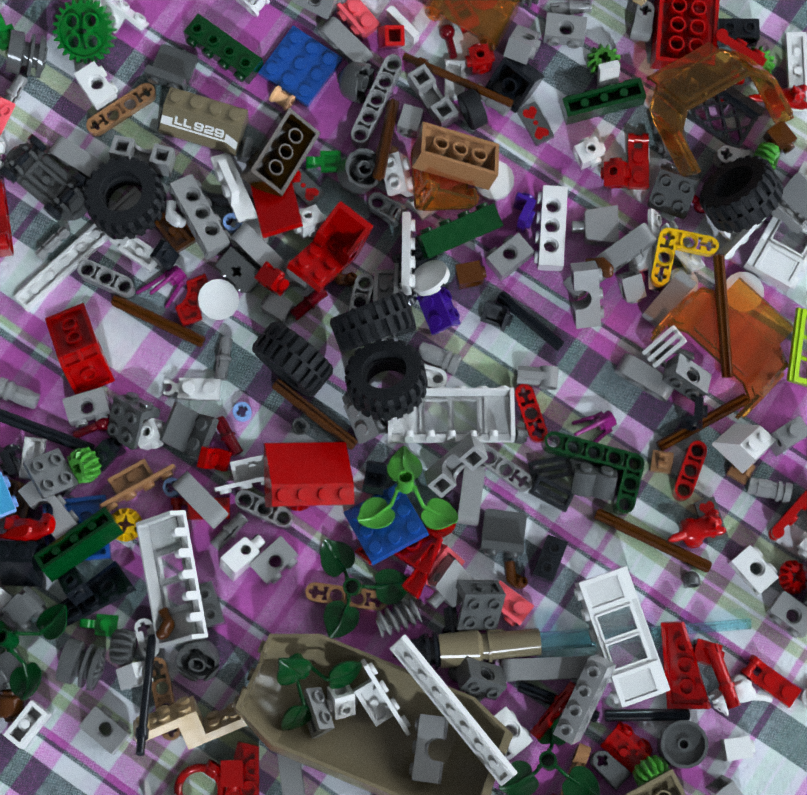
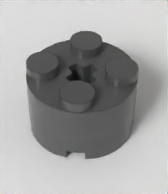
[337,148,380,195]
[0,585,47,632]

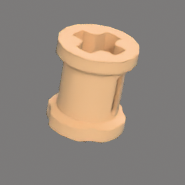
[269,85,296,111]

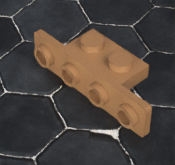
[99,459,176,512]

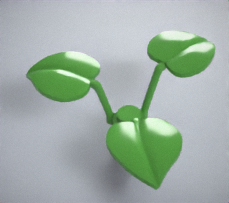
[357,446,458,530]

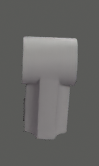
[516,365,559,390]

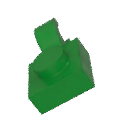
[0,13,15,51]
[306,151,341,173]
[80,614,119,637]

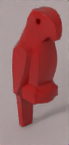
[0,513,56,541]

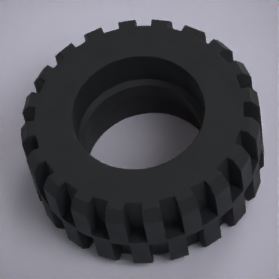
[699,155,783,233]
[83,156,166,239]
[330,291,415,352]
[252,321,333,397]
[345,338,428,421]

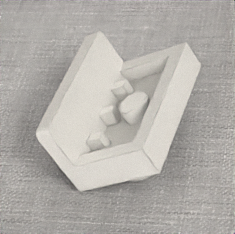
[384,151,415,197]

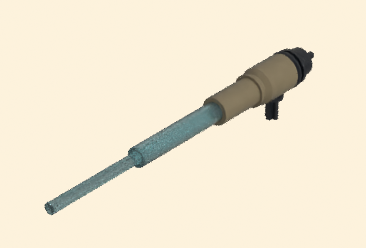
[393,606,752,670]

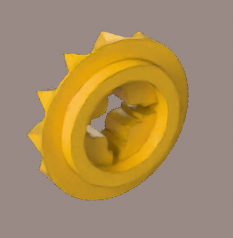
[112,508,142,542]

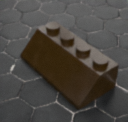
[240,108,321,197]

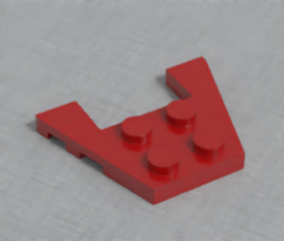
[355,525,443,599]

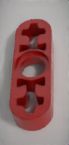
[514,384,548,443]

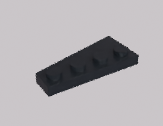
[60,561,136,627]

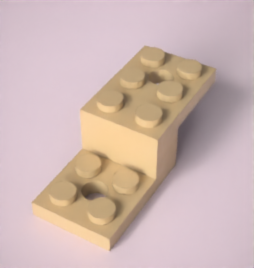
[133,696,247,750]

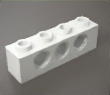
[534,185,568,272]

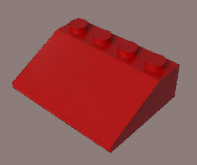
[650,0,720,71]
[263,442,354,507]

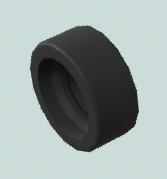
[457,89,488,130]

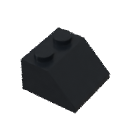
[485,57,544,113]
[0,540,47,587]

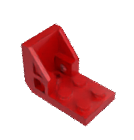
[287,201,373,293]
[45,303,115,395]

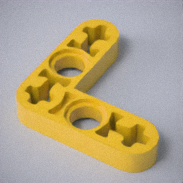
[650,228,719,287]

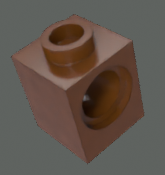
[763,119,798,155]
[455,260,487,290]

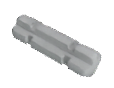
[35,226,70,261]

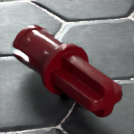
[290,289,328,320]
[216,416,243,457]

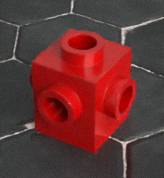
[465,43,495,75]
[601,158,631,189]

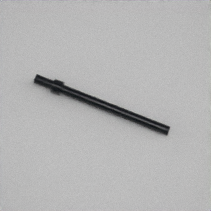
[135,634,156,756]

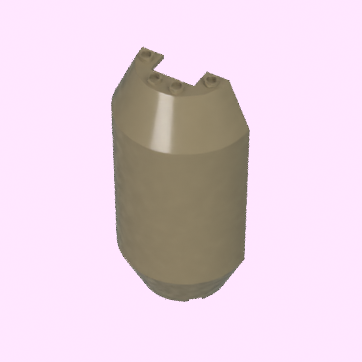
[232,634,513,795]

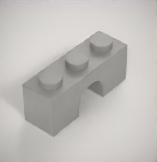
[407,63,458,128]
[109,135,176,177]
[261,260,309,325]
[570,261,604,329]
[424,433,488,498]
[18,480,80,540]
[409,714,449,784]

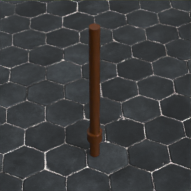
[402,52,513,107]

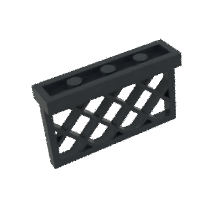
[670,64,765,149]

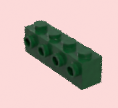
[183,13,263,84]
[560,77,646,125]
[416,202,504,259]
[33,507,124,582]

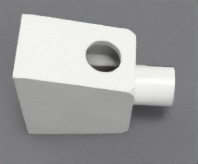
[219,534,265,582]

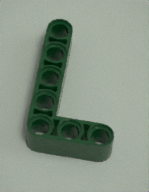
[541,431,645,515]

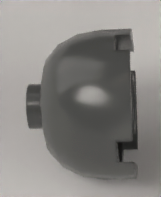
[337,62,374,104]
[176,639,220,682]

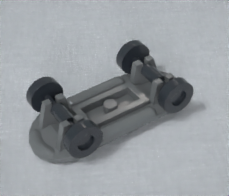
[0,134,87,222]

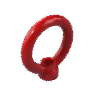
[174,759,226,795]

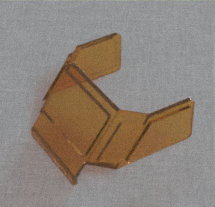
[646,42,794,176]
[650,277,793,420]

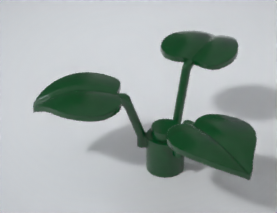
[320,539,408,638]
[0,604,67,701]
[276,653,362,731]
[499,712,600,795]

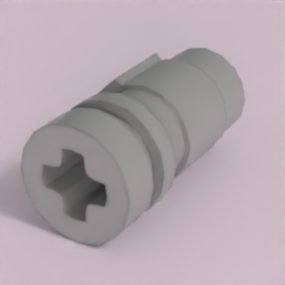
[418,342,462,375]
[0,377,40,410]
[747,477,793,504]

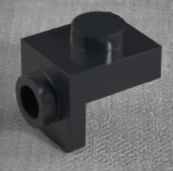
[150,239,180,272]
[480,300,513,332]
[681,397,708,431]
[93,437,126,472]
[0,444,23,479]
[362,461,388,495]

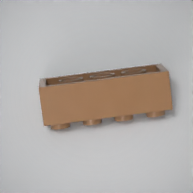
[412,122,499,190]

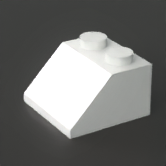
[711,423,776,474]

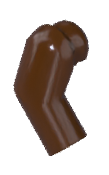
[585,257,614,278]
[334,272,357,287]
[504,561,528,589]
[156,607,175,640]

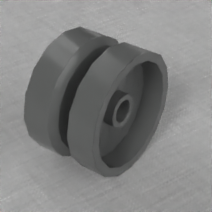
[657,720,708,769]

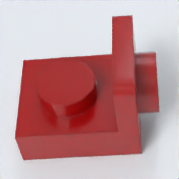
[197,446,232,472]

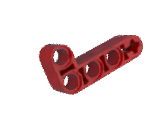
[0,179,14,257]

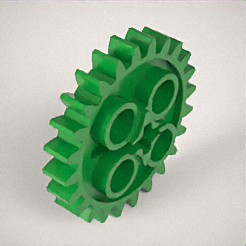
[52,0,117,64]

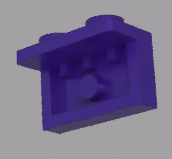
[514,192,536,233]
[417,287,461,335]

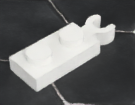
[661,220,705,274]
[108,236,157,272]
[163,378,221,401]

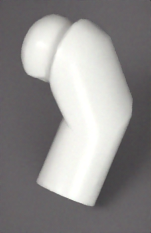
[165,200,186,228]

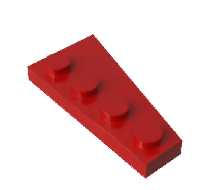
[661,621,711,709]
[225,741,260,795]

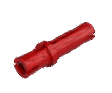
[705,643,741,710]
[529,681,576,740]

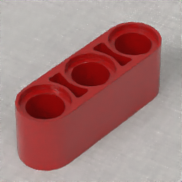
[672,441,707,502]

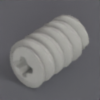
[375,599,422,638]

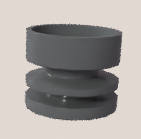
[5,30,48,78]
[56,637,106,691]

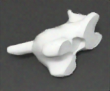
[708,674,772,716]

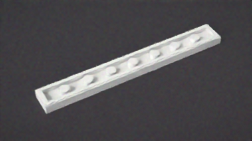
[13,187,142,312]
[389,635,518,786]

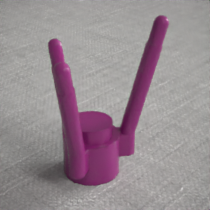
[136,265,187,308]
[572,410,617,451]

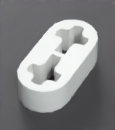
[134,618,161,658]

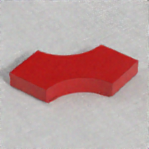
[175,273,209,327]

